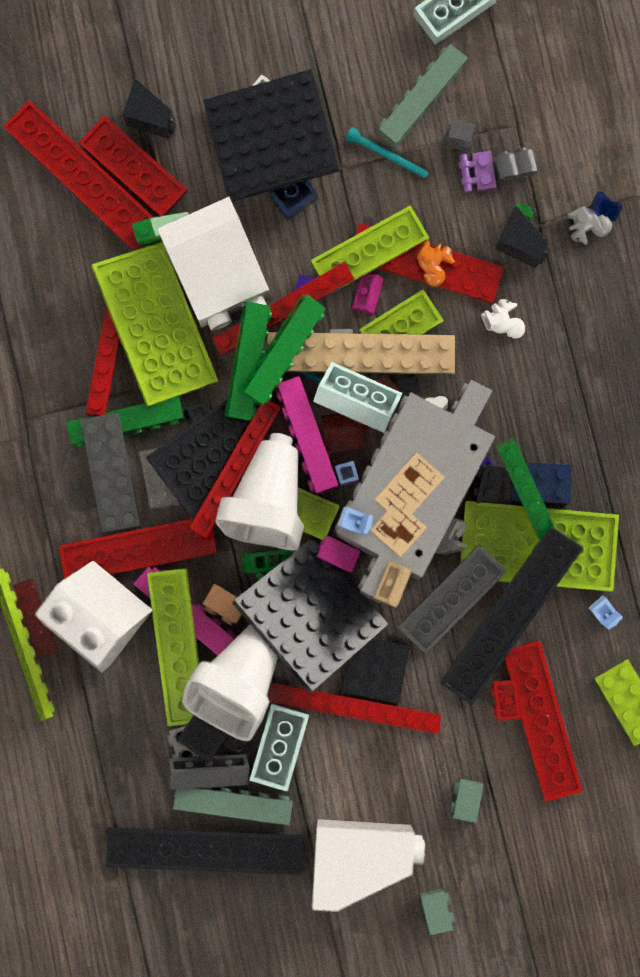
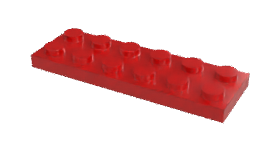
[79,116,188,216]

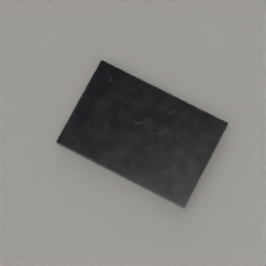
[146,399,270,520]

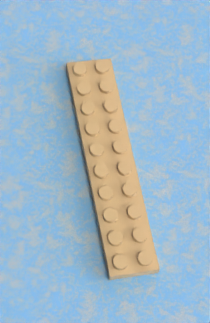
[263,332,455,374]

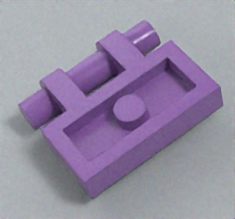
[459,151,497,193]

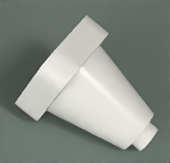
[215,433,304,550]
[182,625,278,741]

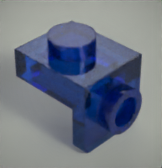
[589,192,623,222]

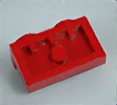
[491,679,522,721]

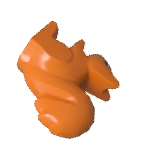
[416,240,455,287]

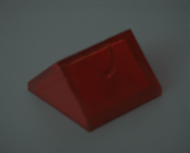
[321,413,365,454]

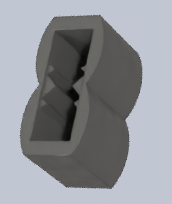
[494,147,537,182]

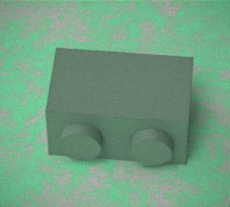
[449,778,484,823]
[420,888,455,935]

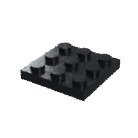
[342,639,410,703]

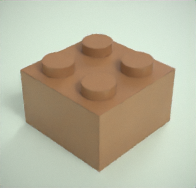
[203,584,243,626]

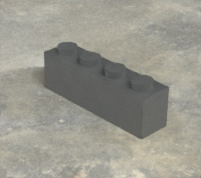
[167,754,249,790]

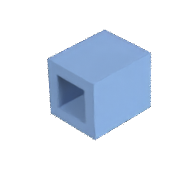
[335,461,359,487]

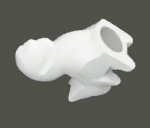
[481,299,525,339]

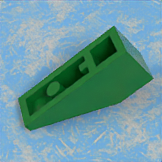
[132,212,189,247]
[241,547,300,573]

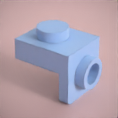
[338,507,373,535]
[589,595,623,630]

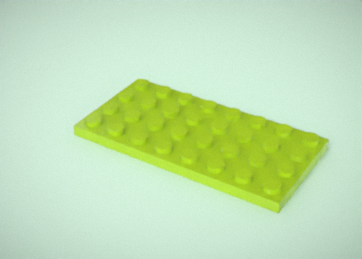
[91,242,218,407]
[460,501,619,592]

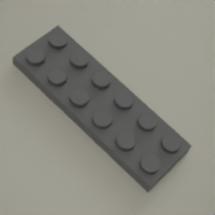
[81,412,141,533]
[398,544,507,654]

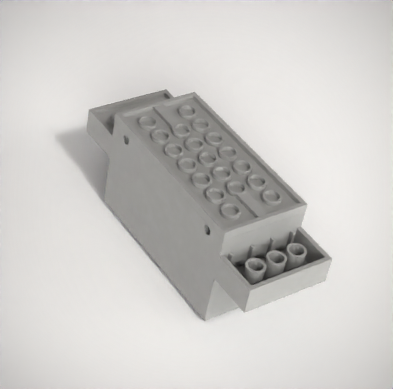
[335,380,495,604]

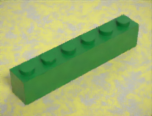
[239,295,326,405]
[224,301,272,421]
[66,396,185,448]
[496,437,555,540]

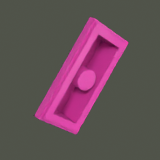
[352,273,383,314]
[317,536,360,573]

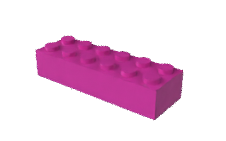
[275,376,338,496]

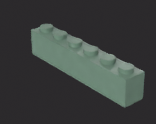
[378,44,468,148]
[173,787,293,825]

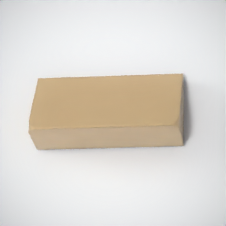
[374,561,411,607]

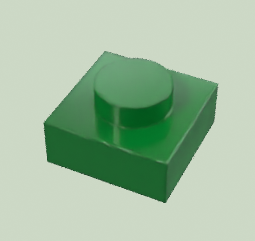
[516,203,534,221]

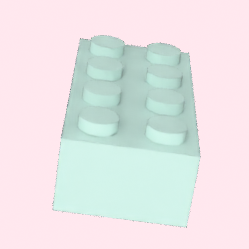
[414,0,496,45]
[313,362,402,433]
[250,704,309,791]

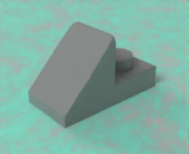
[435,518,469,555]

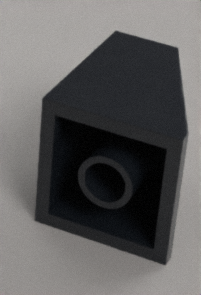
[123,80,177,140]
[495,206,549,268]

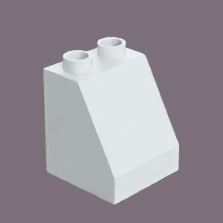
[158,197,270,331]
[35,561,152,673]
[312,819,424,911]

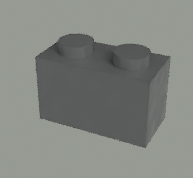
[444,119,475,153]

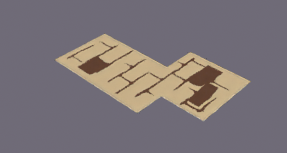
[370,452,445,557]

